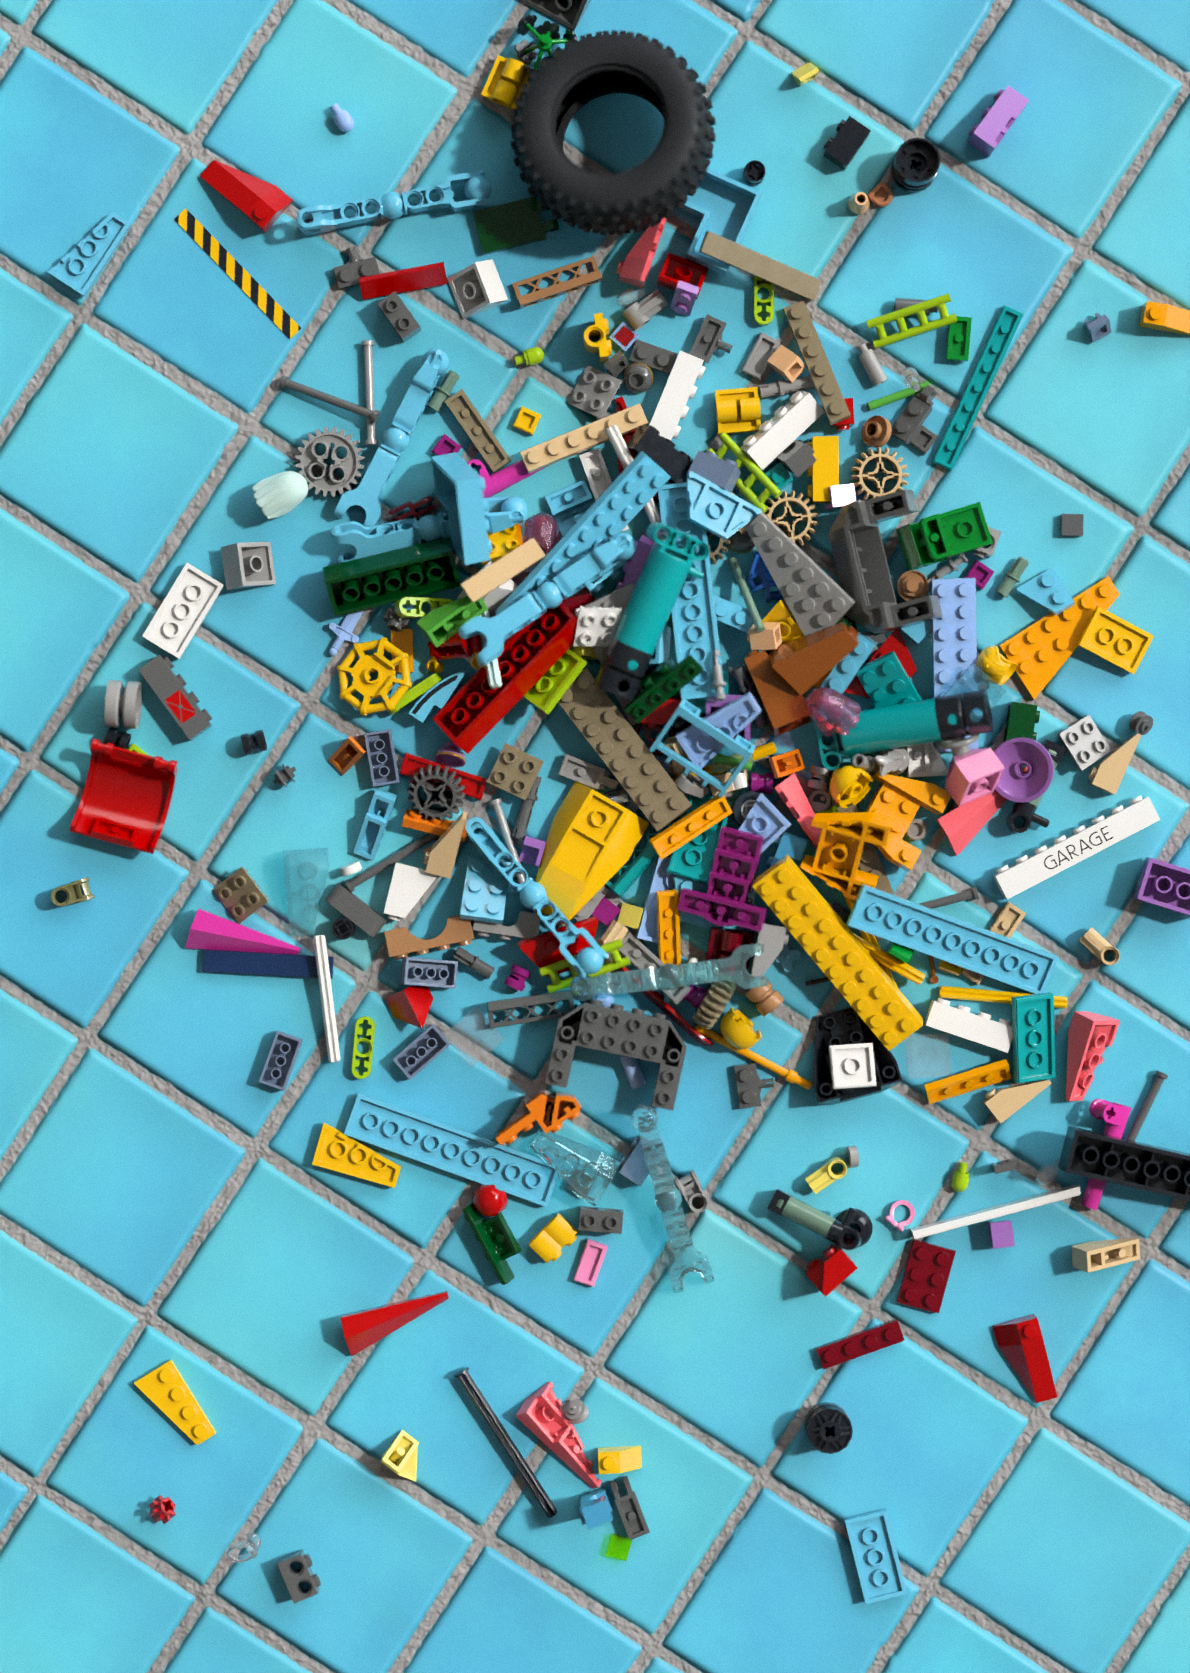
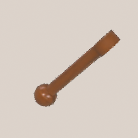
[929,955,939,984]

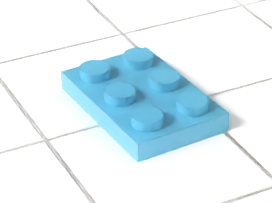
[460,857,511,924]

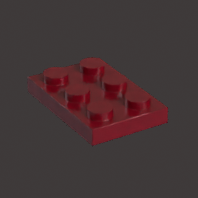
[897,1239,956,1314]

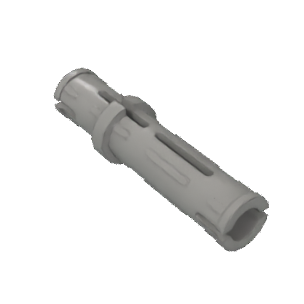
[758,376,815,399]

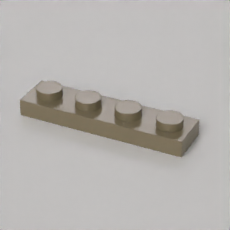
[445,389,511,473]

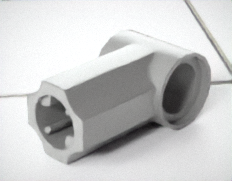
[622,290,668,331]

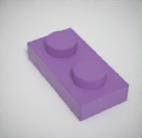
[670,280,699,316]

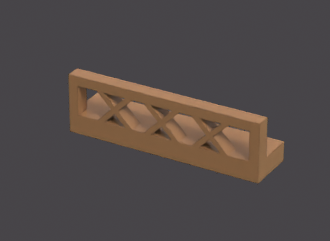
[512,256,602,309]

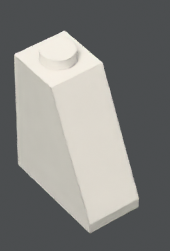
[384,862,438,921]

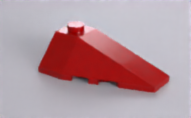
[200,160,293,233]
[992,1314,1057,1403]

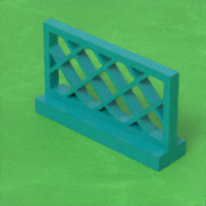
[606,818,671,897]

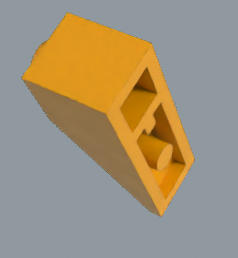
[1139,301,1190,335]

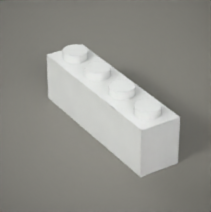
[650,351,706,441]
[741,390,824,471]
[924,998,1013,1053]

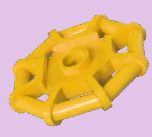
[336,637,413,716]

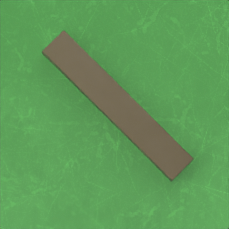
[699,231,821,301]

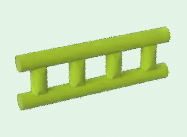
[866,293,958,349]
[708,432,782,513]
[539,939,631,993]

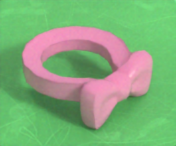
[884,1200,915,1232]

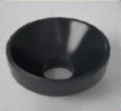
[836,1209,873,1247]

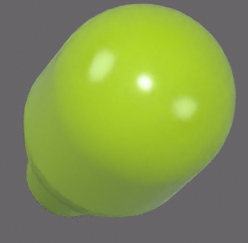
[514,347,544,366]
[951,1162,970,1192]

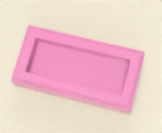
[573,1239,608,1287]

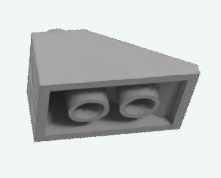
[747,923,789,988]

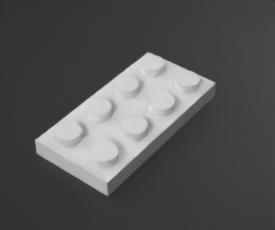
[142,563,225,659]

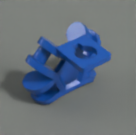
[744,551,783,603]

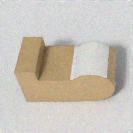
[709,769,750,797]

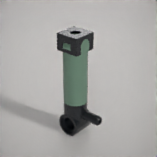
[1006,739,1066,833]
[767,1189,862,1250]

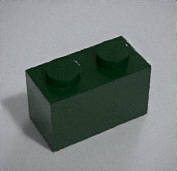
[1003,702,1040,743]

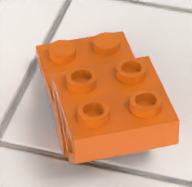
[496,1091,582,1145]

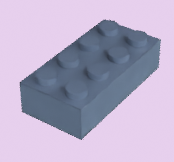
[364,729,400,787]
[400,957,458,988]
[392,1023,451,1079]
[259,1030,303,1091]

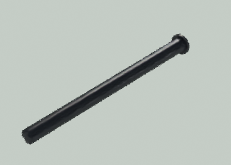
[453,1367,557,1518]

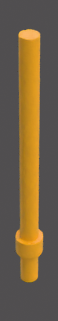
[695,1025,812,1090]

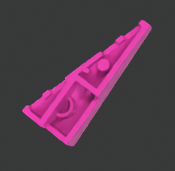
[185,908,301,955]

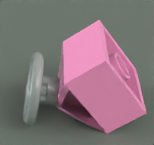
[936,734,1005,806]

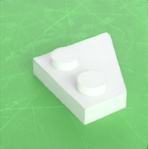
[906,742,949,777]

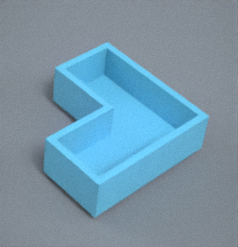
[677,168,762,276]
[431,452,492,565]

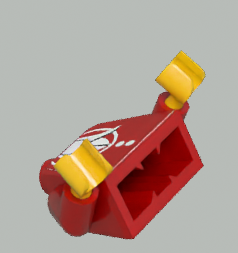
[426,632,486,673]

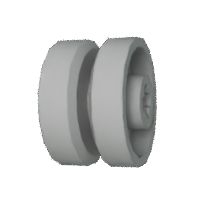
[104,680,142,729]

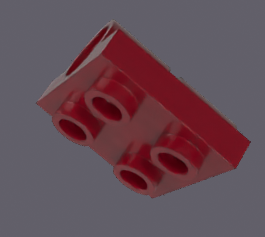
[705,926,754,976]

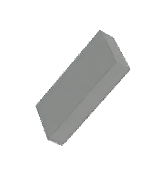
[741,332,780,381]

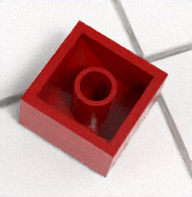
[805,1244,857,1297]

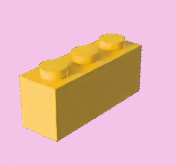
[807,436,839,503]

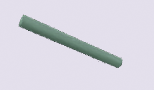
[728,557,765,633]

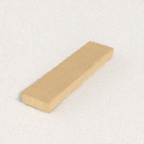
[460,538,546,603]
[960,901,1026,985]

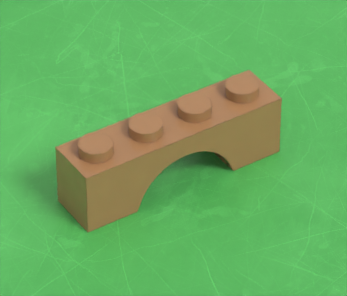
[384,915,475,960]

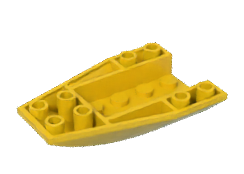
[535,781,649,925]

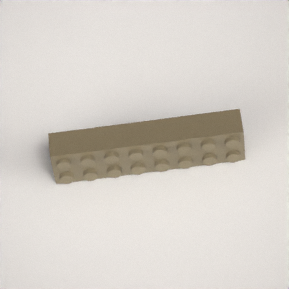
[558,668,692,833]

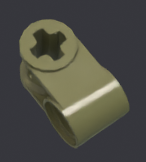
[51,877,95,906]

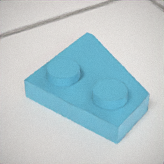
[584,562,623,594]

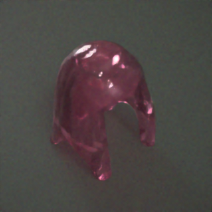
[523,513,560,555]
[806,687,861,737]

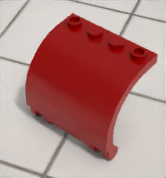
[70,738,178,854]

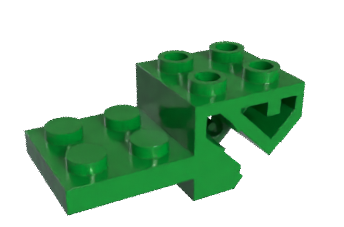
[896,502,993,571]

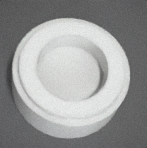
[339,861,362,877]

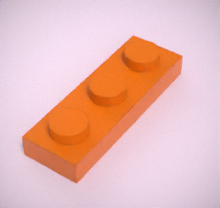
[402,809,467,842]

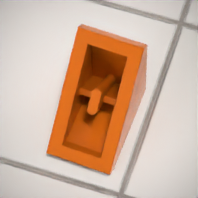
[328,736,367,775]
[767,749,806,779]

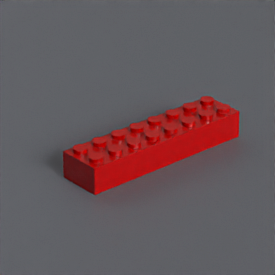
[432,603,578,754]

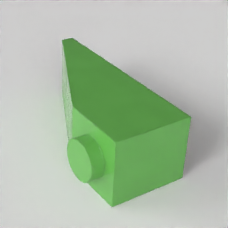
[416,596,488,648]

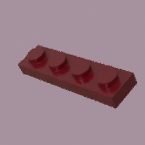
[816,1319,905,1369]

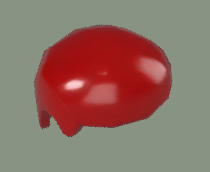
[472,1185,508,1217]

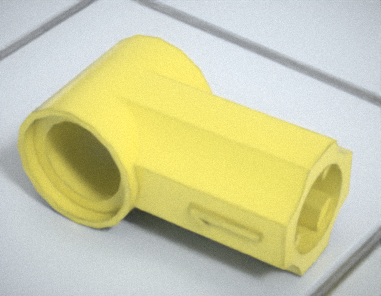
[805,1157,847,1194]

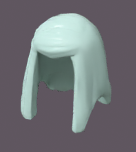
[252,471,308,519]

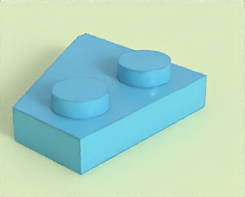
[1016,568,1075,615]

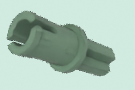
[427,370,460,412]
[996,556,1029,598]

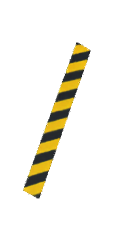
[174,208,301,339]

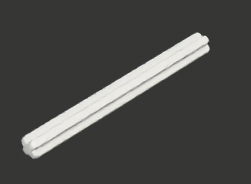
[606,425,662,538]
[313,935,340,1062]

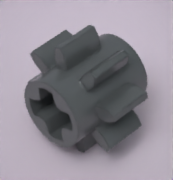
[383,605,411,632]

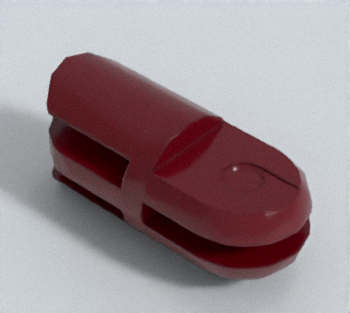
[387,496,436,522]

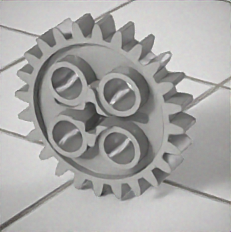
[295,427,365,497]

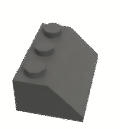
[520,0,591,30]

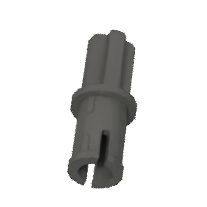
[453,947,495,980]

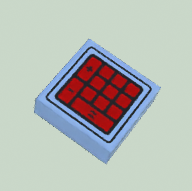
[609,321,640,352]

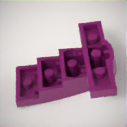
[677,826,767,932]

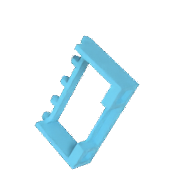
[648,698,756,798]

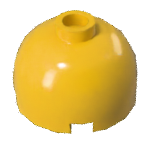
[829,765,873,809]
[720,1007,763,1050]

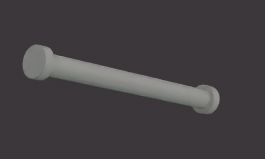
[361,340,378,446]
[489,798,525,884]

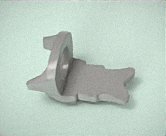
[874,747,909,777]

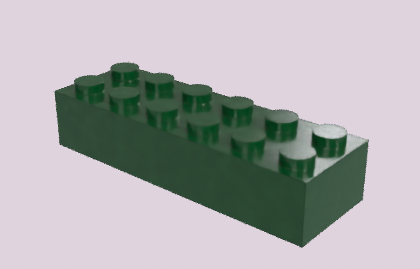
[323,537,461,617]

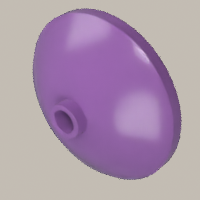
[994,737,1054,803]

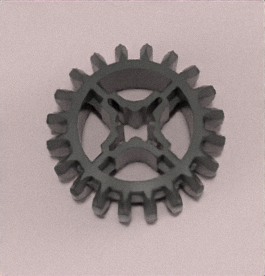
[407,764,466,821]

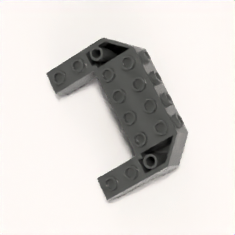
[828,489,943,633]
[545,999,687,1111]

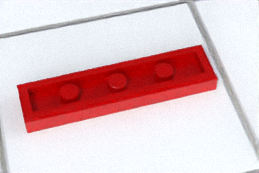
[359,262,448,300]
[399,753,488,800]

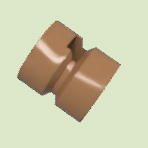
[744,976,784,1017]

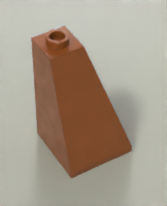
[769,622,859,696]
[744,650,815,737]

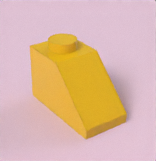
[598,1446,642,1474]

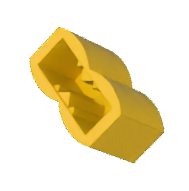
[529,1212,577,1263]

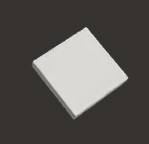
[829,1043,876,1090]

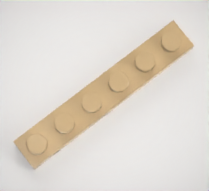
[520,403,648,473]

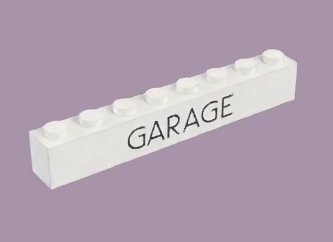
[993,795,1160,899]

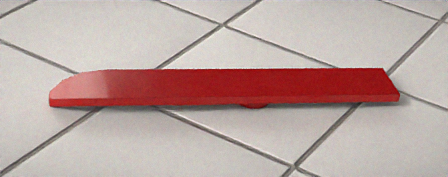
[616,967,714,1046]

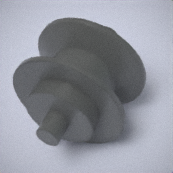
[1129,711,1153,735]
[273,764,296,787]

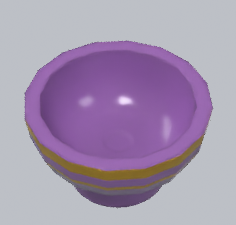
[435,741,465,767]

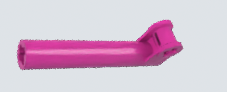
[467,459,554,498]
[1081,1099,1131,1210]

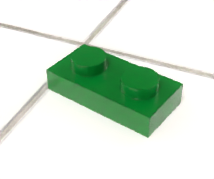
[946,316,972,362]

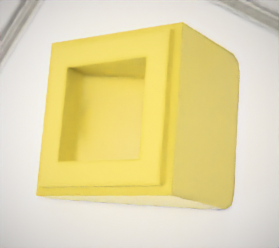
[792,62,819,86]
[617,903,644,929]

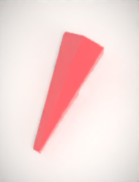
[936,766,1028,856]
[774,773,822,850]
[515,1381,602,1489]

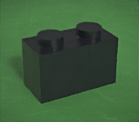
[823,116,871,170]

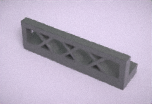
[486,990,575,1028]

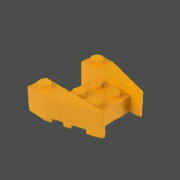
[865,772,951,871]
[800,812,894,900]

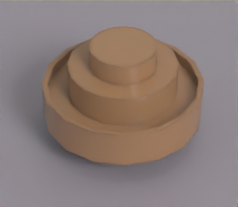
[862,415,892,448]
[897,570,929,601]

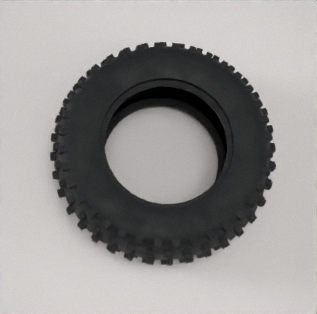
[511,30,716,235]

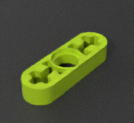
[754,276,774,326]
[395,597,453,619]
[388,672,442,715]
[352,1016,375,1079]

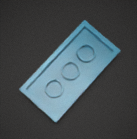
[844,1509,907,1604]

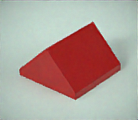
[657,253,709,299]

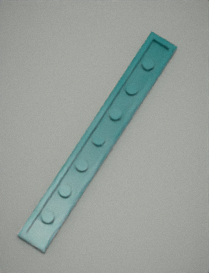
[932,305,1024,471]

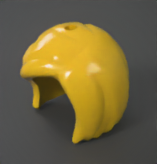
[976,645,1017,688]

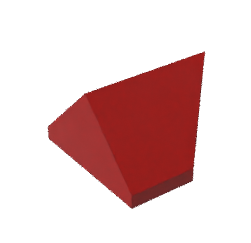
[385,985,433,1029]

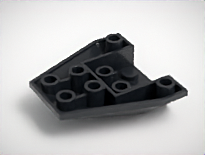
[813,1007,902,1104]

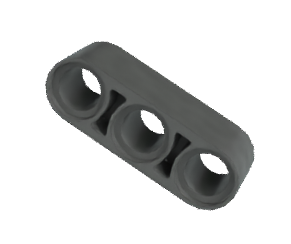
[325,883,387,938]

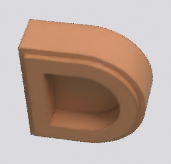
[867,181,893,208]

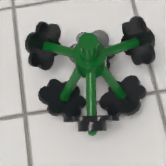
[515,15,577,74]

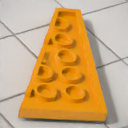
[999,576,1120,700]

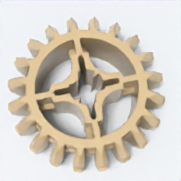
[850,447,909,501]
[765,491,818,546]

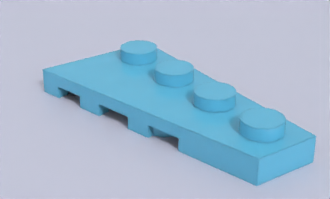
[48,212,132,297]

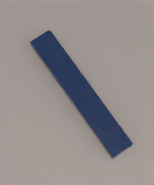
[203,950,334,979]

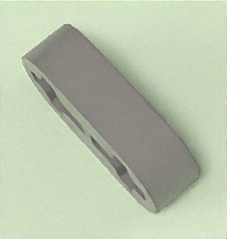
[675,773,710,798]

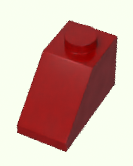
[642,696,688,727]

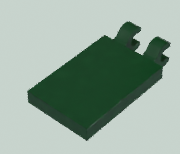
[473,197,559,255]

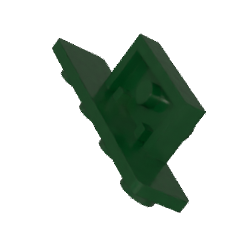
[624,655,703,723]
[463,1202,522,1285]

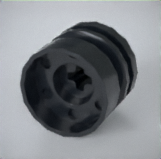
[891,138,941,193]
[804,1402,853,1454]

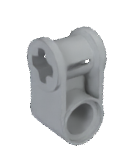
[674,1170,708,1213]

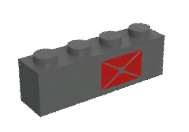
[139,655,212,740]

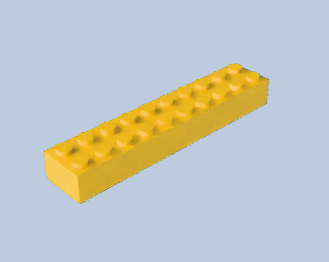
[752,854,923,1051]

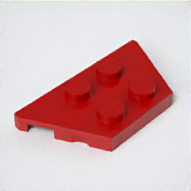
[845,629,917,699]
[517,916,598,977]

